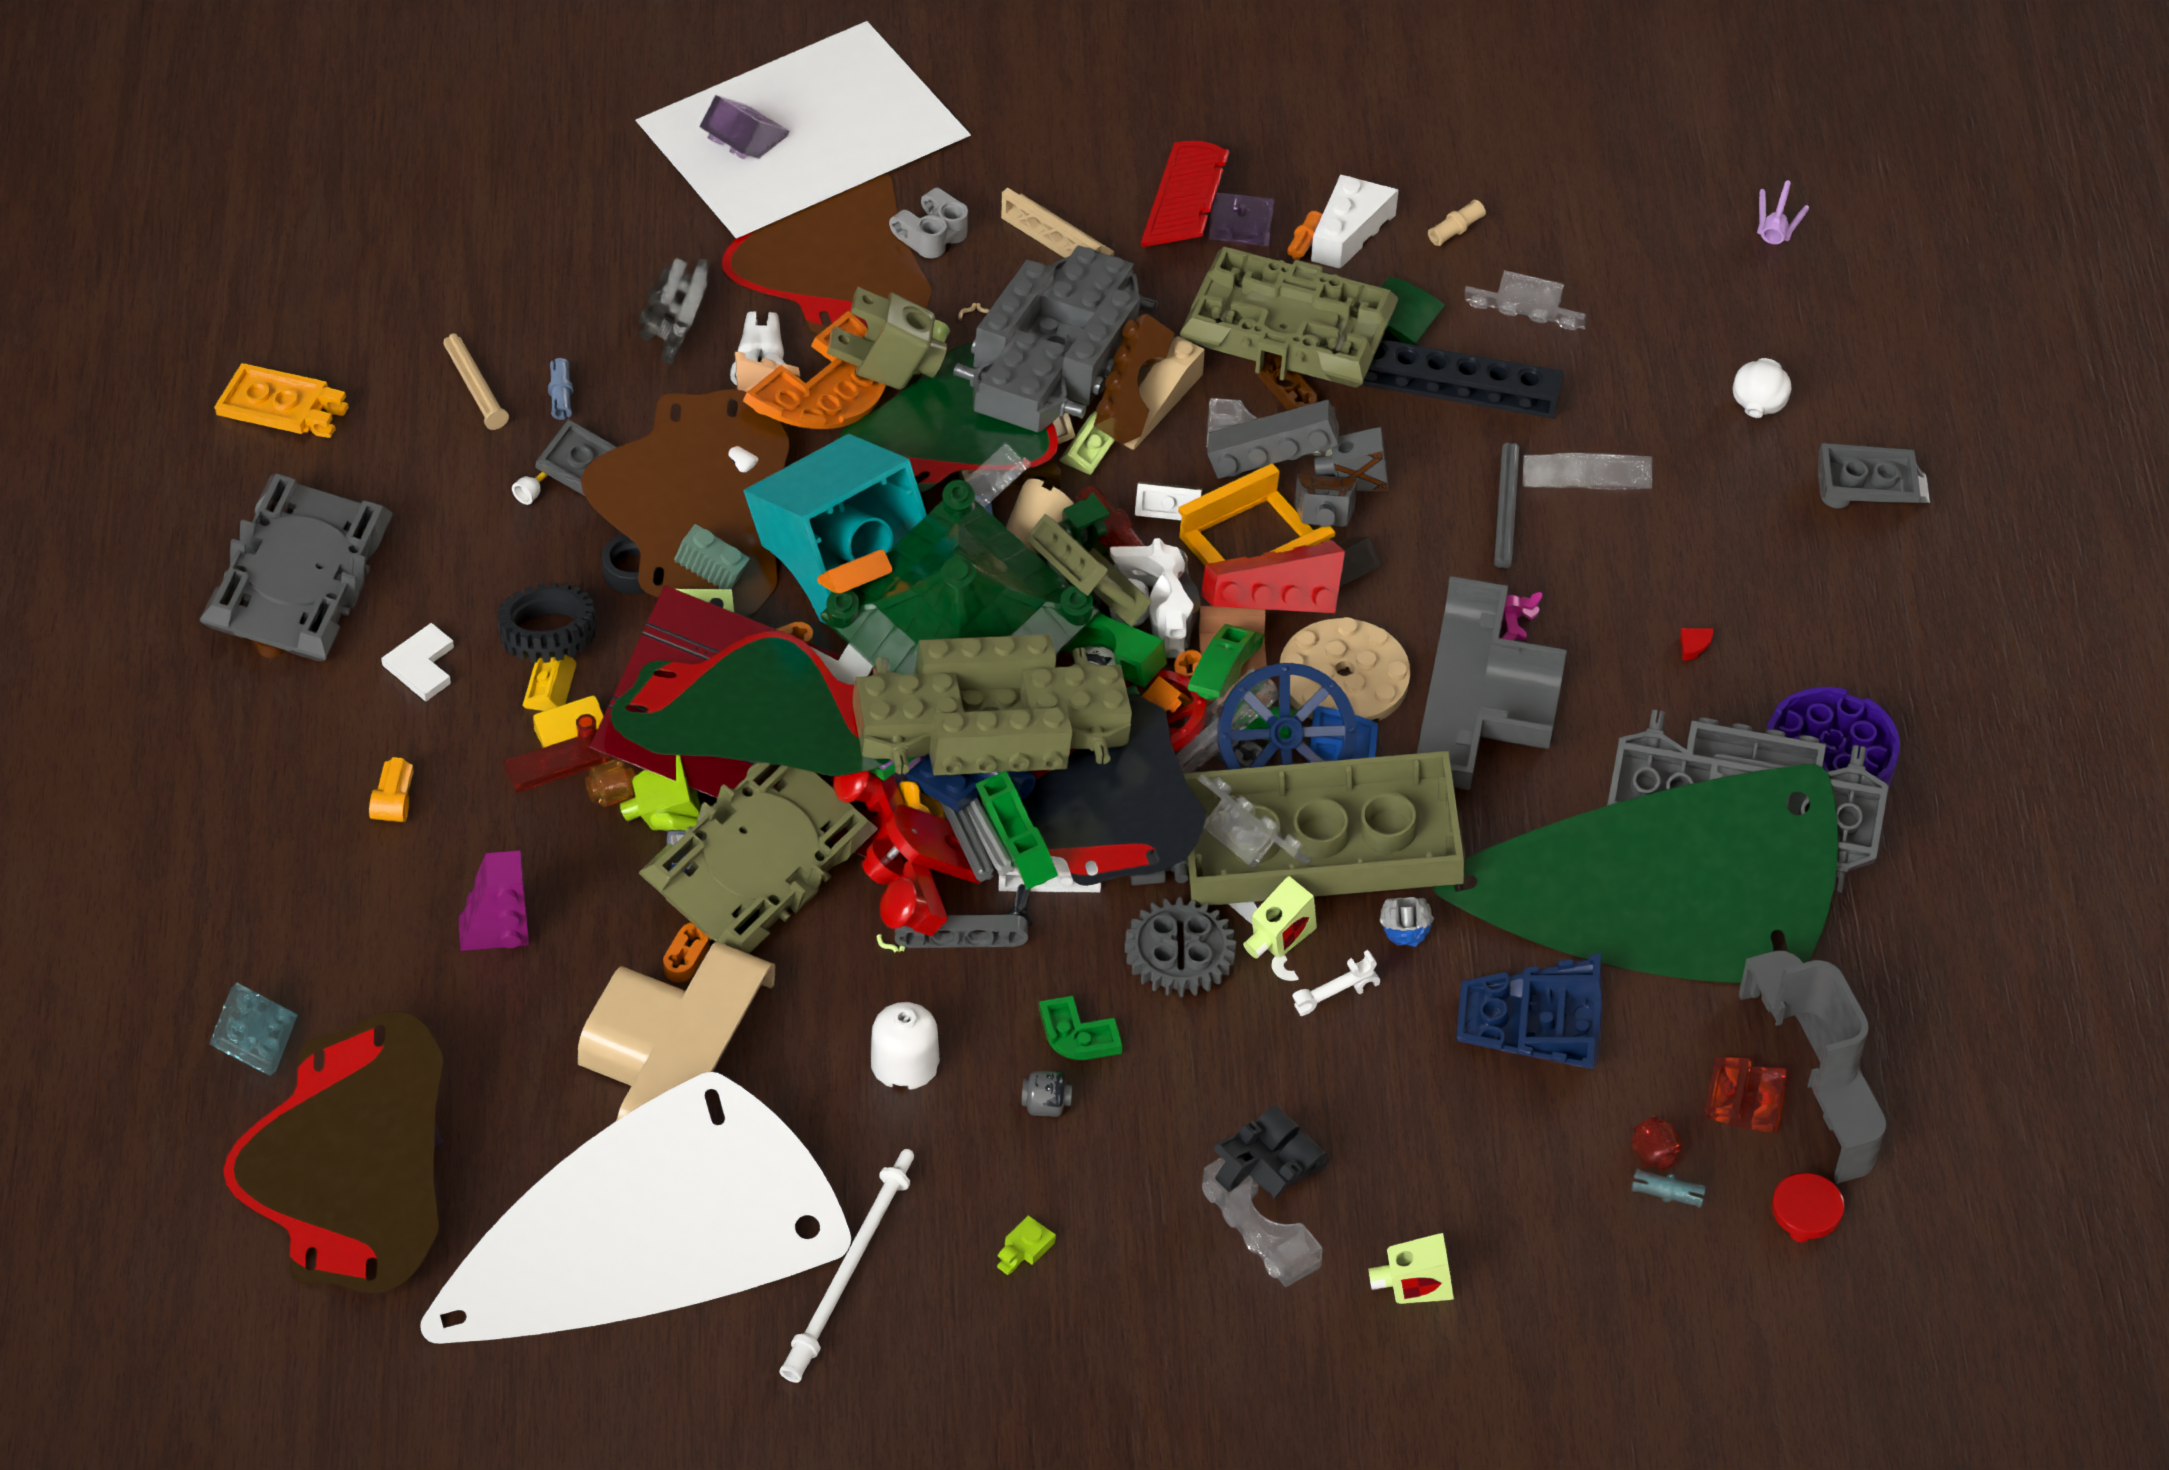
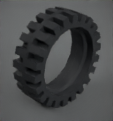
[497,583,597,663]

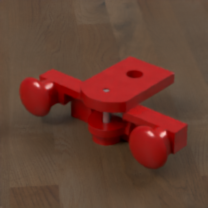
[833,770,981,936]

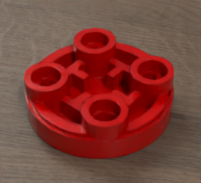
[1771,1173,1844,1242]

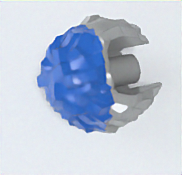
[1380,897,1434,947]

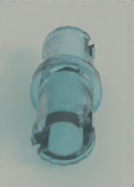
[1631,1169,1706,1208]

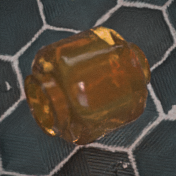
[585,759,636,807]

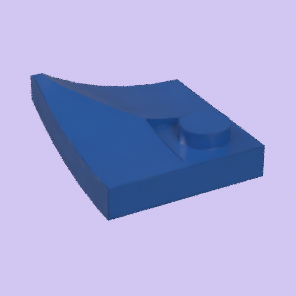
[1306,706,1378,763]

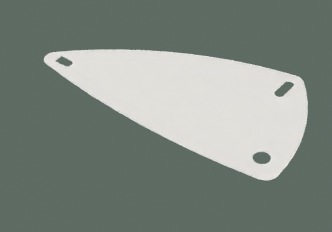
[421,1072,851,1344]

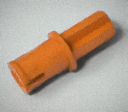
[1287,211,1323,260]

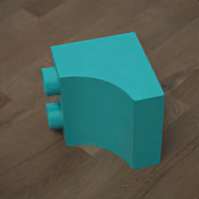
[743,434,927,624]

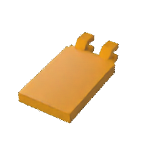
[214,363,349,438]

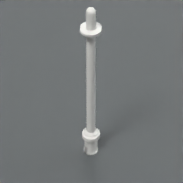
[780,1149,914,1383]

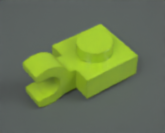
[997,1215,1056,1275]

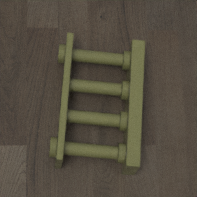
[1025,514,1152,627]

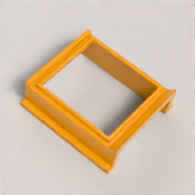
[1178,463,1335,566]

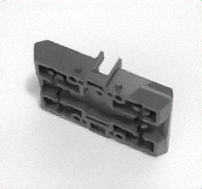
[200,473,393,662]

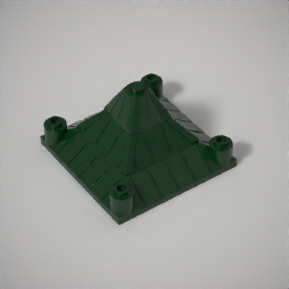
[820,480,1099,675]

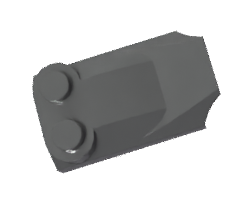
[1817,443,1930,508]

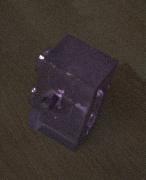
[1209,192,1275,246]

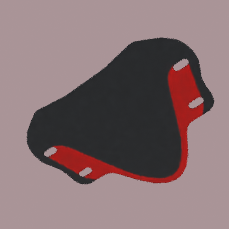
[989,694,1207,886]

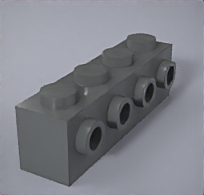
[1207,399,1339,479]

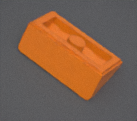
[817,549,892,594]

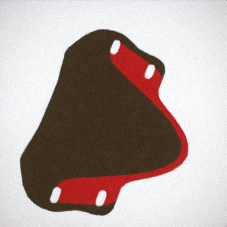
[223,1011,444,1293]

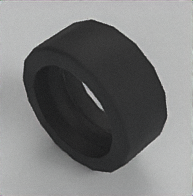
[601,534,664,595]

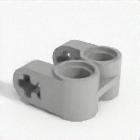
[889,188,968,258]

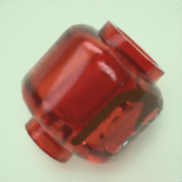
[1630,1116,1683,1172]

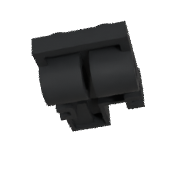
[1213,1105,1330,1199]

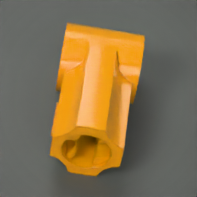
[369,757,414,823]

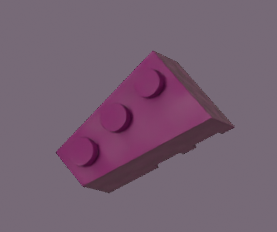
[459,851,529,951]

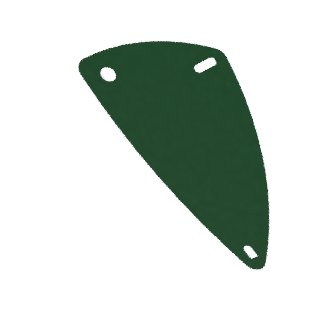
[1433,764,1838,983]

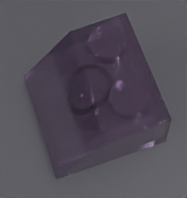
[699,95,790,159]

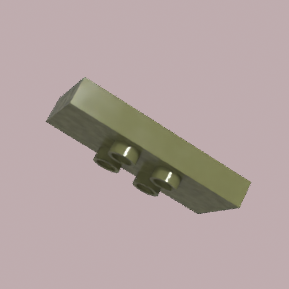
[1183,751,1464,907]

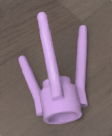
[1757,180,1809,244]

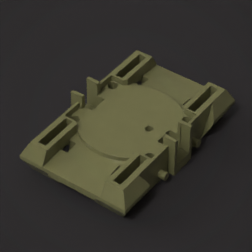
[1180,247,1398,388]
[639,762,878,954]

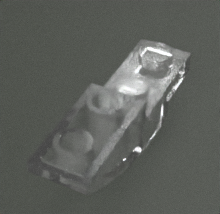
[1523,453,1653,489]

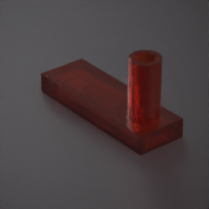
[504,714,610,793]

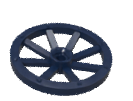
[1217,663,1357,770]

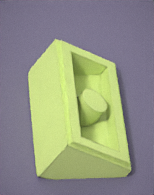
[1059,411,1115,475]

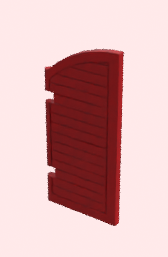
[1140,141,1230,247]

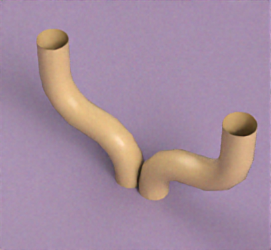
[958,303,990,321]

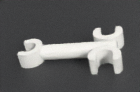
[1292,950,1380,1016]

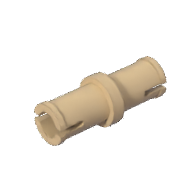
[1428,199,1486,246]

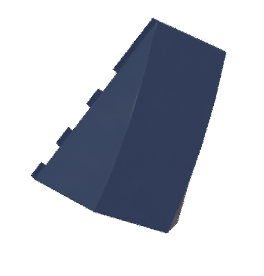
[1456,953,1603,1069]

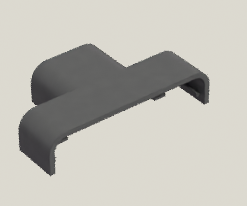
[1417,576,1567,791]
[1738,951,1886,1184]

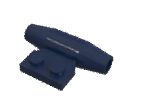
[906,755,1036,812]

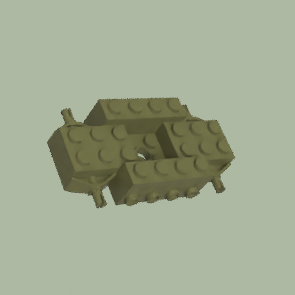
[852,634,1132,775]

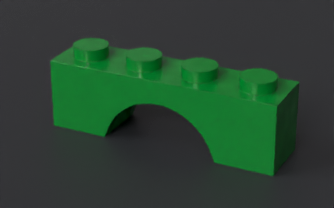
[1062,613,1167,687]
[975,770,1058,890]

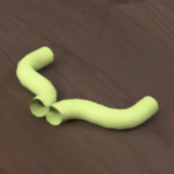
[877,934,905,953]

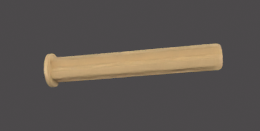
[444,333,509,430]

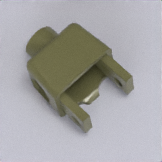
[827,287,947,389]

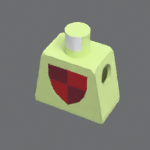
[1243,876,1317,958]
[1368,1233,1454,1304]

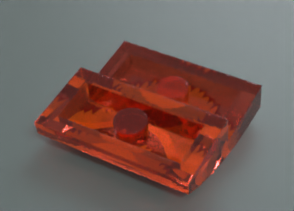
[1704,1057,1788,1133]

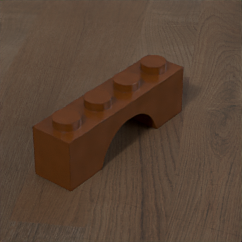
[1093,314,1174,444]

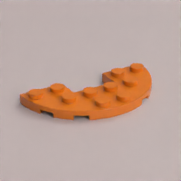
[743,311,886,429]

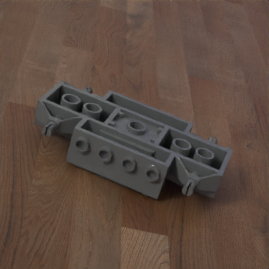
[953,245,1158,432]
[1607,710,1889,894]

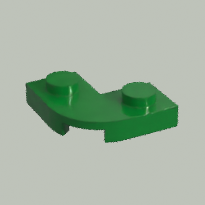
[1039,996,1122,1060]

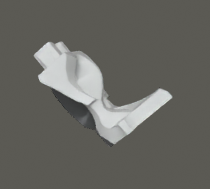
[1110,538,1201,658]

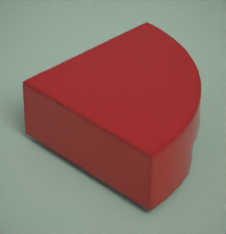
[1680,628,1713,661]

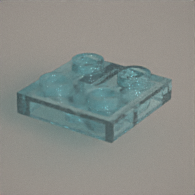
[209,983,297,1076]

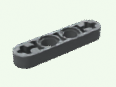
[895,915,1028,948]

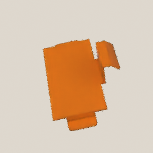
[1140,676,1182,713]

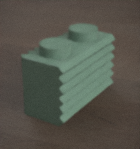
[674,524,750,589]

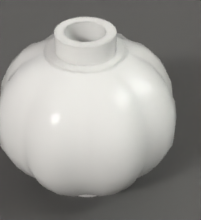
[1733,358,1792,418]

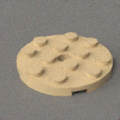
[1280,617,1410,721]

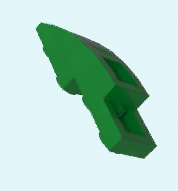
[1188,624,1264,699]

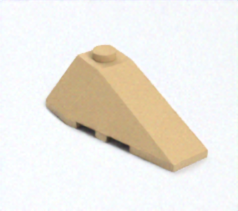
[1115,336,1205,450]

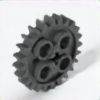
[1125,897,1236,997]

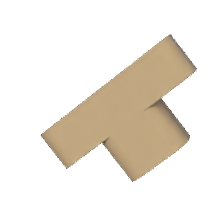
[578,941,775,1121]

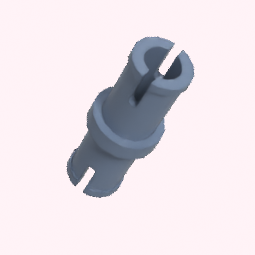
[548,358,573,420]

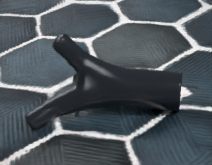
[1006,884,1033,926]

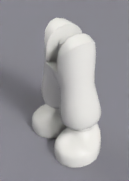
[730,311,786,385]

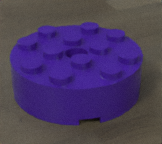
[1766,687,1900,789]

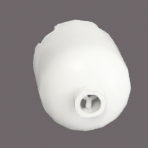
[871,1002,940,1089]

